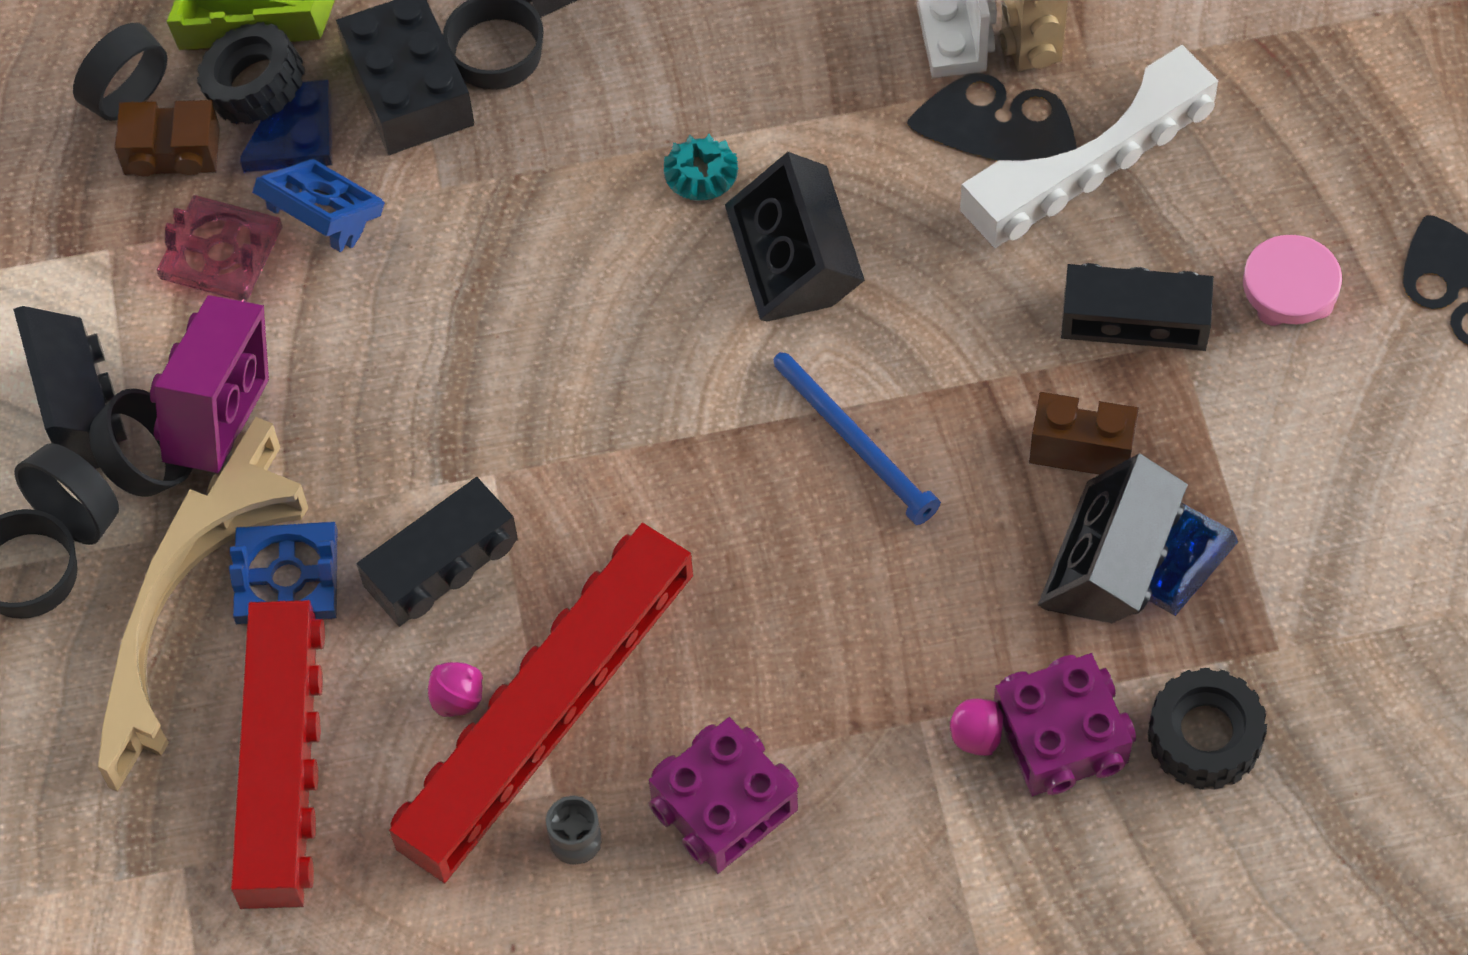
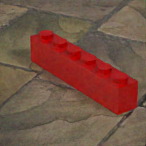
[231,600,325,909]

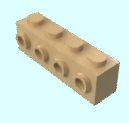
[999,0,1068,72]

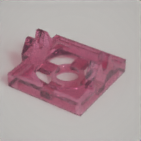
[157,195,283,302]

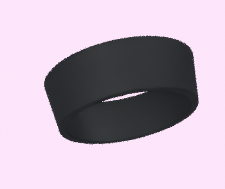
[443,0,543,89]
[73,22,168,121]
[89,389,193,497]
[14,443,119,545]
[0,509,78,618]

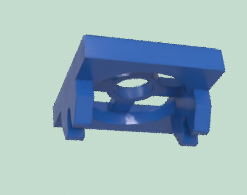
[252,159,385,252]
[229,522,338,624]

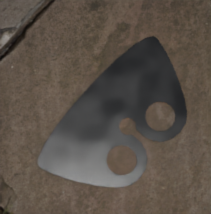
[907,73,1077,161]
[1403,215,1468,346]

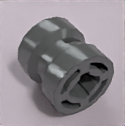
[546,796,602,865]

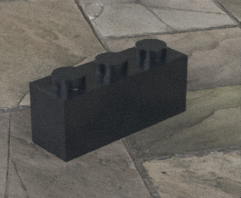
[1061,263,1214,351]
[356,477,518,627]

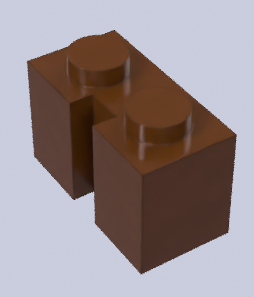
[115,100,220,177]
[1029,392,1139,475]

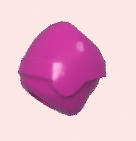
[428,662,483,717]
[950,698,1003,756]

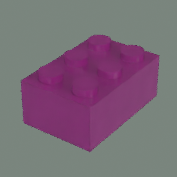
[150,295,269,473]

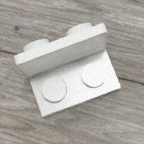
[917,0,997,78]

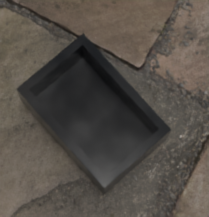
[336,0,475,156]

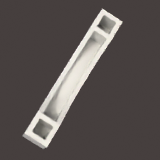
[960,45,1218,248]

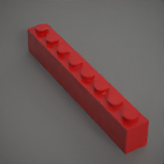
[389,522,693,884]

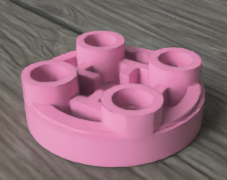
[1243,235,1342,326]

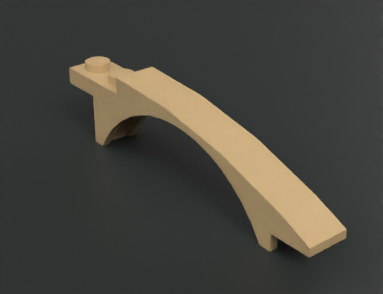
[98,417,309,792]

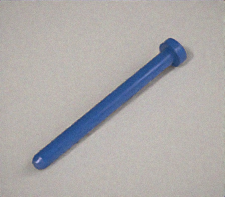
[773,352,941,525]

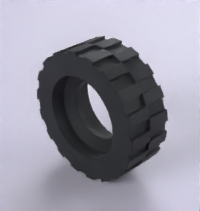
[197,22,305,125]
[1148,668,1267,789]

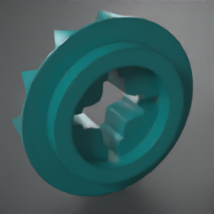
[664,134,738,201]

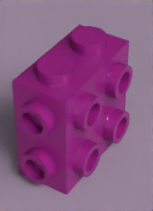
[994,653,1136,796]
[648,716,799,874]

